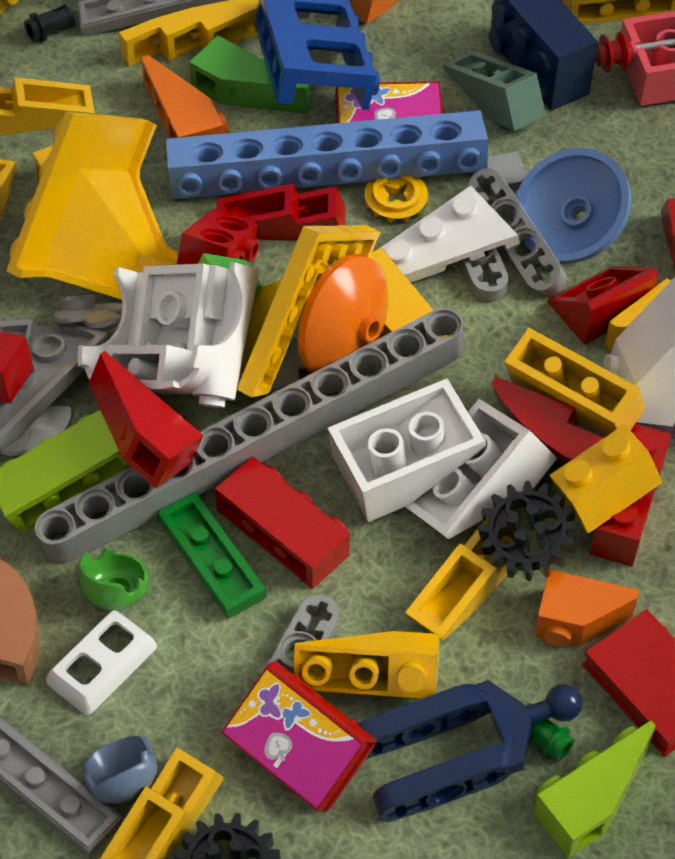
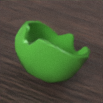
[78,548,149,611]

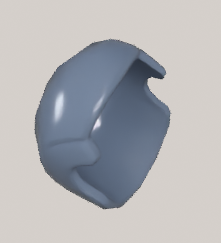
[84,735,158,804]

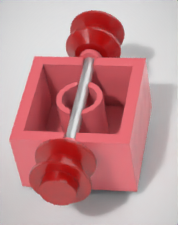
[595,11,675,106]

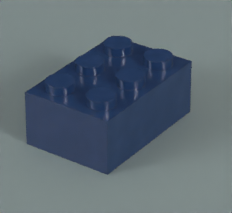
[489,0,598,111]

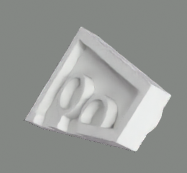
[379,186,520,283]

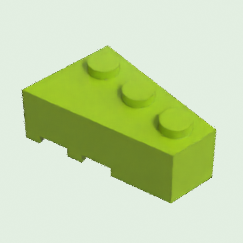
[0,410,131,533]

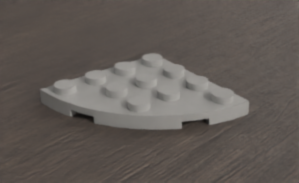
[0,319,109,453]

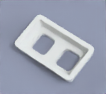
[46,610,157,715]

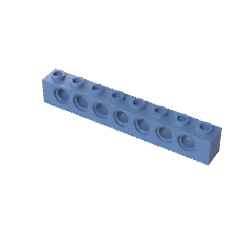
[166,110,488,200]

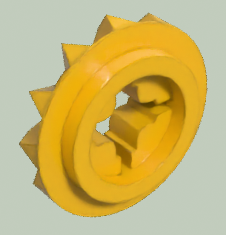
[364,176,428,224]

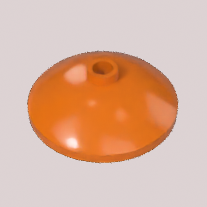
[298,254,388,373]

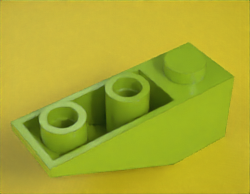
[533,720,656,858]

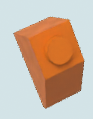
[534,569,639,647]

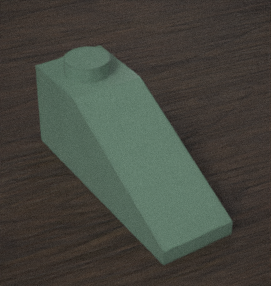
[443,50,546,131]

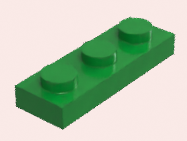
[157,492,266,619]

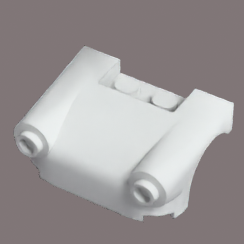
[77,262,260,408]

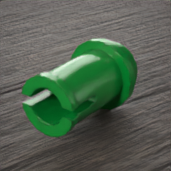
[525,703,575,762]

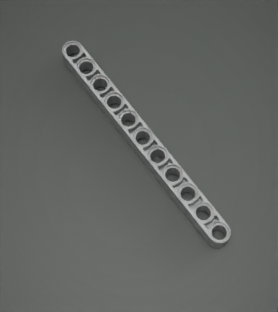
[35,308,464,564]

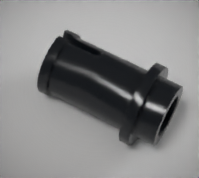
[24,4,75,42]

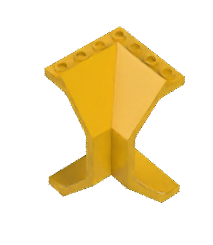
[6,111,381,397]

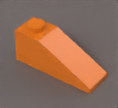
[141,55,229,139]

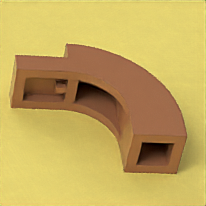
[0,559,41,686]

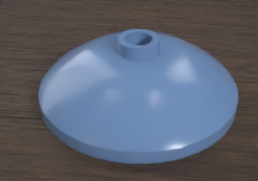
[513,148,632,264]

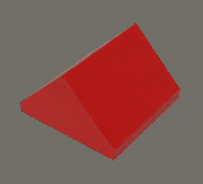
[547,266,658,345]

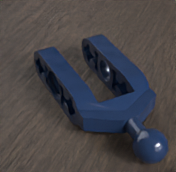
[358,680,583,822]

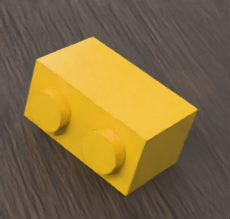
[550,424,663,533]

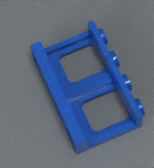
[254,0,380,110]

